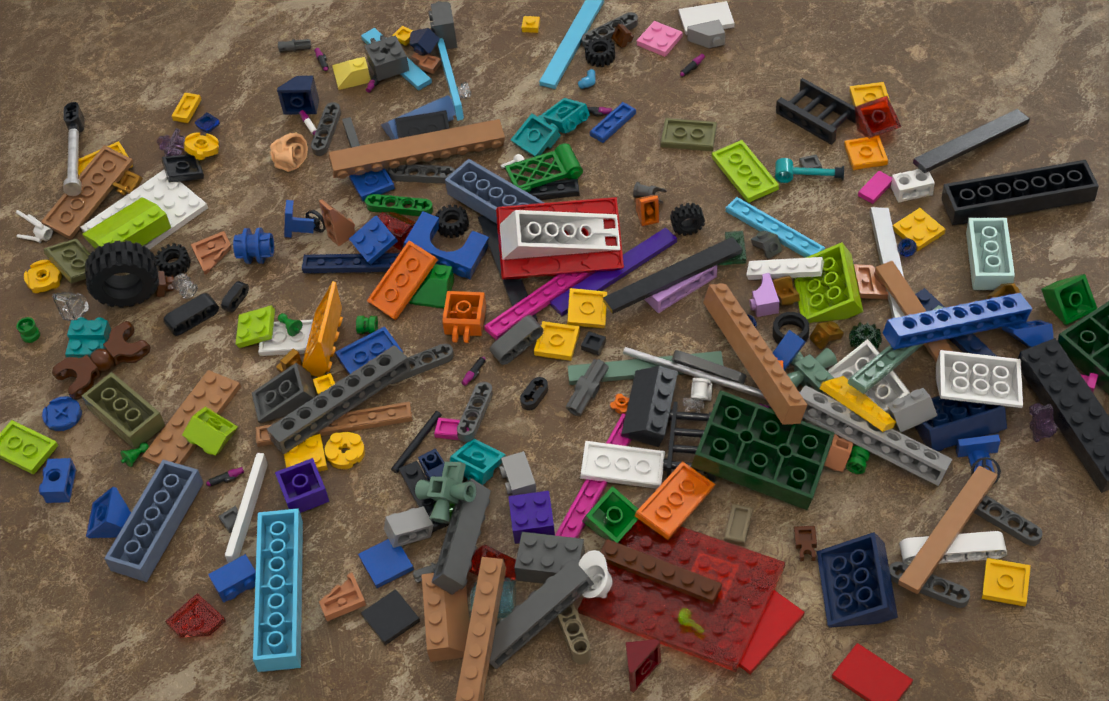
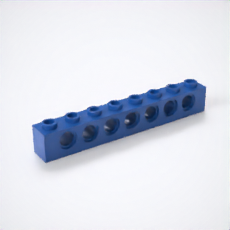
[883,293,1032,350]

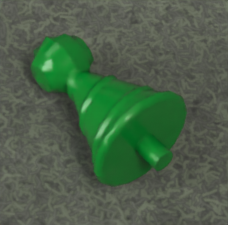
[278,313,303,336]
[120,442,149,467]

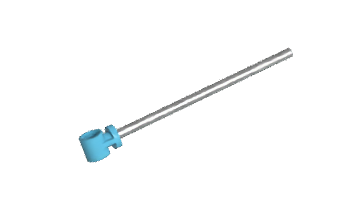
[623,347,804,420]

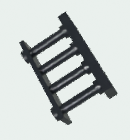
[776,78,858,145]
[663,401,716,482]

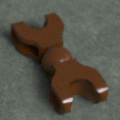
[52,321,151,400]

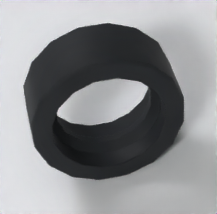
[773,312,809,344]

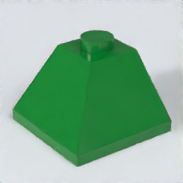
[409,264,455,309]
[1041,274,1097,325]
[582,486,638,543]

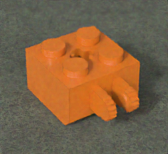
[442,291,487,343]

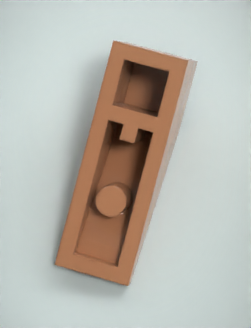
[319,199,355,246]
[824,434,853,472]

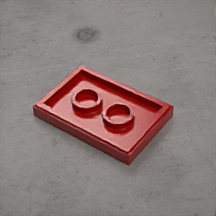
[832,643,913,701]

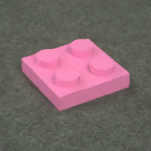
[637,21,683,57]

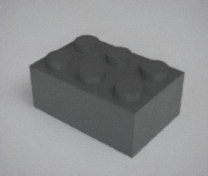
[514,532,585,584]

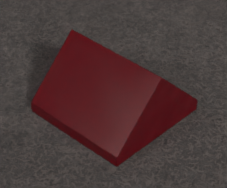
[626,639,661,693]

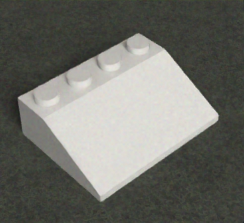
[828,339,910,415]
[936,350,1023,408]

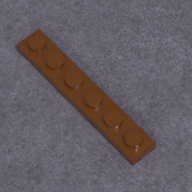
[600,539,722,605]

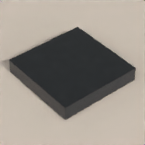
[162,154,204,182]
[361,589,420,645]

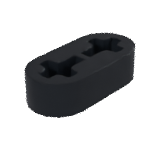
[221,281,249,313]
[520,377,548,410]

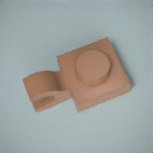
[411,53,441,74]

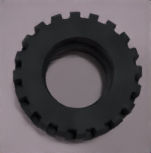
[85,240,159,308]

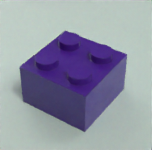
[275,458,330,513]
[508,491,555,544]

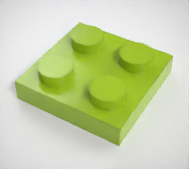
[236,305,275,348]

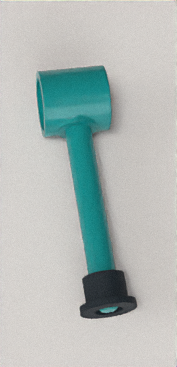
[775,158,844,183]

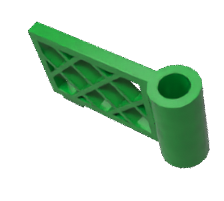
[505,143,583,192]

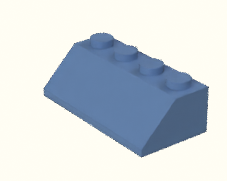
[381,95,456,140]

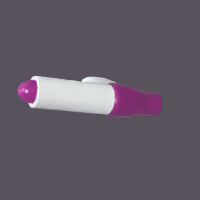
[299,110,317,135]

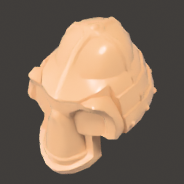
[270,132,308,172]

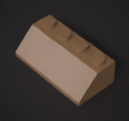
[422,573,470,662]

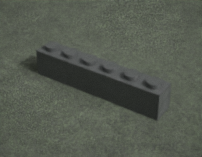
[432,478,491,595]
[490,559,594,669]

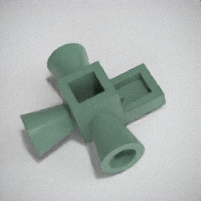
[787,348,837,393]
[415,462,476,523]

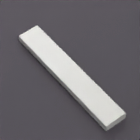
[225,453,268,563]

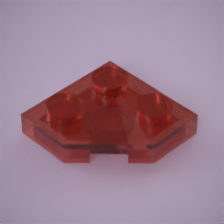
[165,593,226,638]

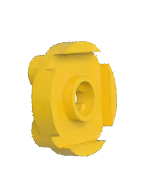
[184,133,219,160]
[24,260,62,293]
[325,432,365,469]

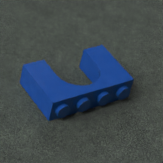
[404,211,489,279]

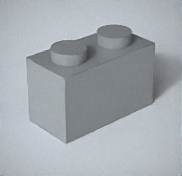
[886,388,937,433]
[499,451,537,496]
[384,506,433,548]

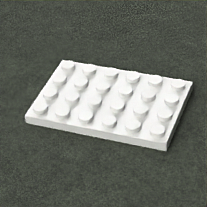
[80,170,208,250]

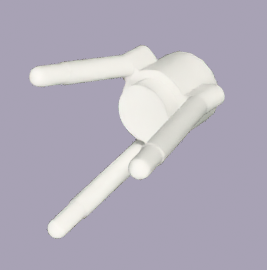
[16,210,53,243]

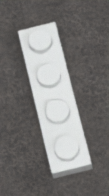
[747,257,824,280]

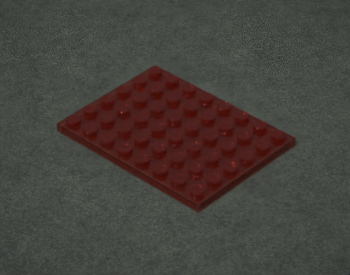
[578,519,785,672]

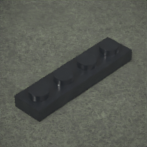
[399,461,449,533]

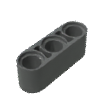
[490,315,544,365]

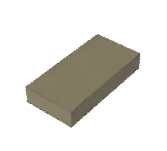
[724,504,753,546]

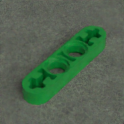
[365,194,433,216]

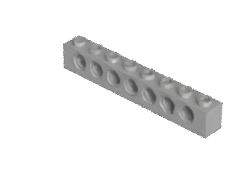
[800,385,952,486]

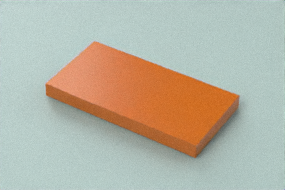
[367,240,438,320]
[635,461,716,540]

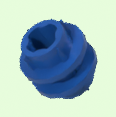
[233,227,275,264]

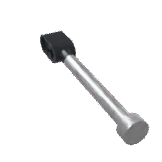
[63,102,84,196]

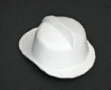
[579,550,613,598]

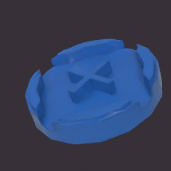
[42,396,82,431]

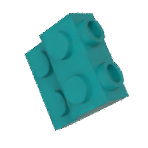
[540,98,590,134]
[511,113,561,157]
[65,317,111,358]
[450,439,506,485]

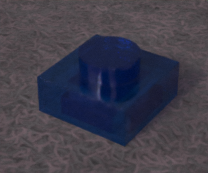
[195,112,220,134]

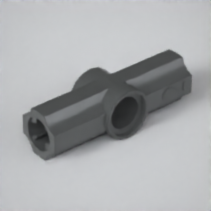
[566,359,609,416]

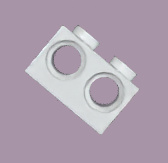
[891,169,935,203]

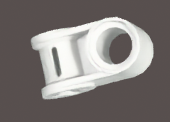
[691,378,713,401]

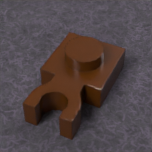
[794,526,817,562]

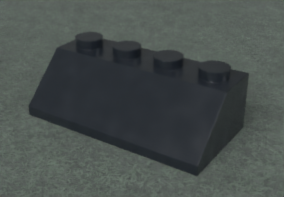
[621,366,678,447]

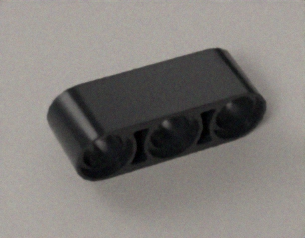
[163,293,219,336]

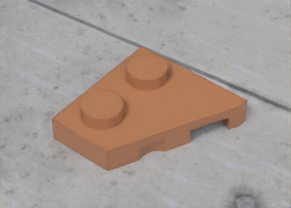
[191,231,232,275]
[854,264,888,299]
[319,573,366,621]

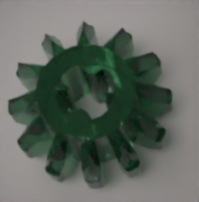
[849,321,882,350]

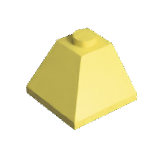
[332,57,371,90]

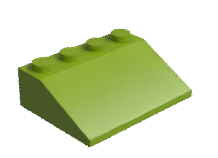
[82,197,171,249]
[794,242,863,323]

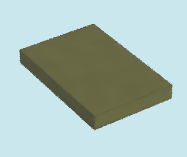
[661,118,717,151]
[44,238,90,283]

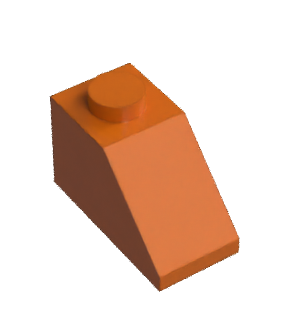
[636,195,659,226]

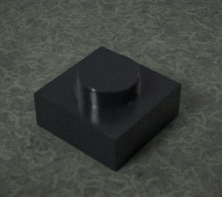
[581,331,606,356]

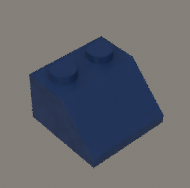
[277,75,319,115]

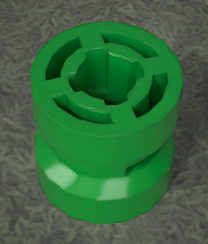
[356,316,378,334]
[16,317,40,343]
[845,446,870,474]

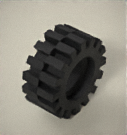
[585,37,615,67]
[670,203,705,236]
[435,205,469,238]
[155,243,191,277]

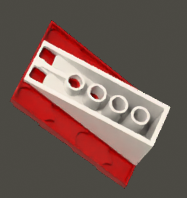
[496,197,624,279]

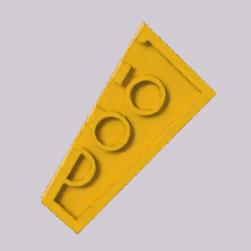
[820,376,896,432]

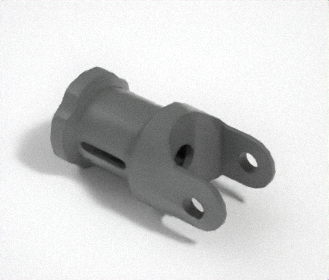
[633,182,667,204]

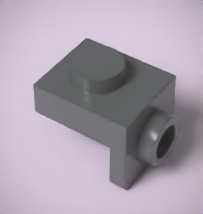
[751,231,782,259]

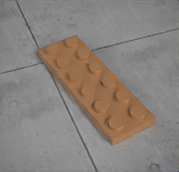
[41,145,134,240]
[142,370,241,467]

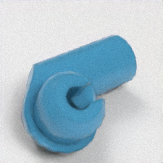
[578,69,595,89]

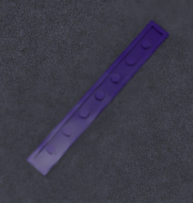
[550,228,677,316]

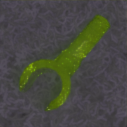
[678,608,705,634]

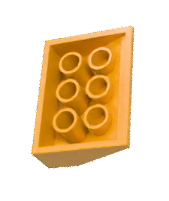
[302,281,343,377]

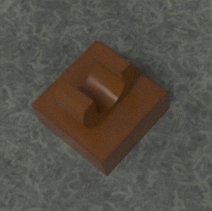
[611,24,634,47]
[156,271,174,297]

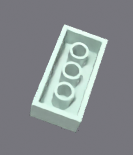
[966,218,1015,290]

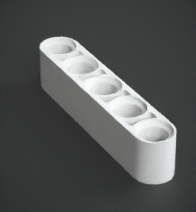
[899,531,1007,565]

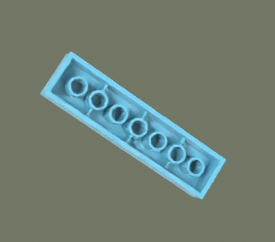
[253,508,303,672]

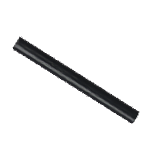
[391,411,442,474]

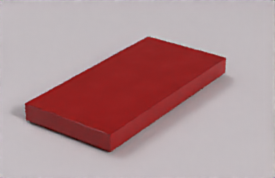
[716,587,805,674]

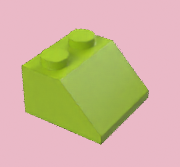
[182,406,238,456]

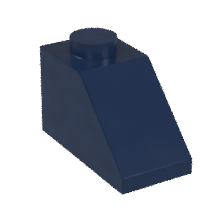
[410,28,440,55]

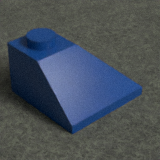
[1002,320,1054,348]
[86,487,131,538]

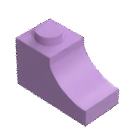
[749,273,779,317]

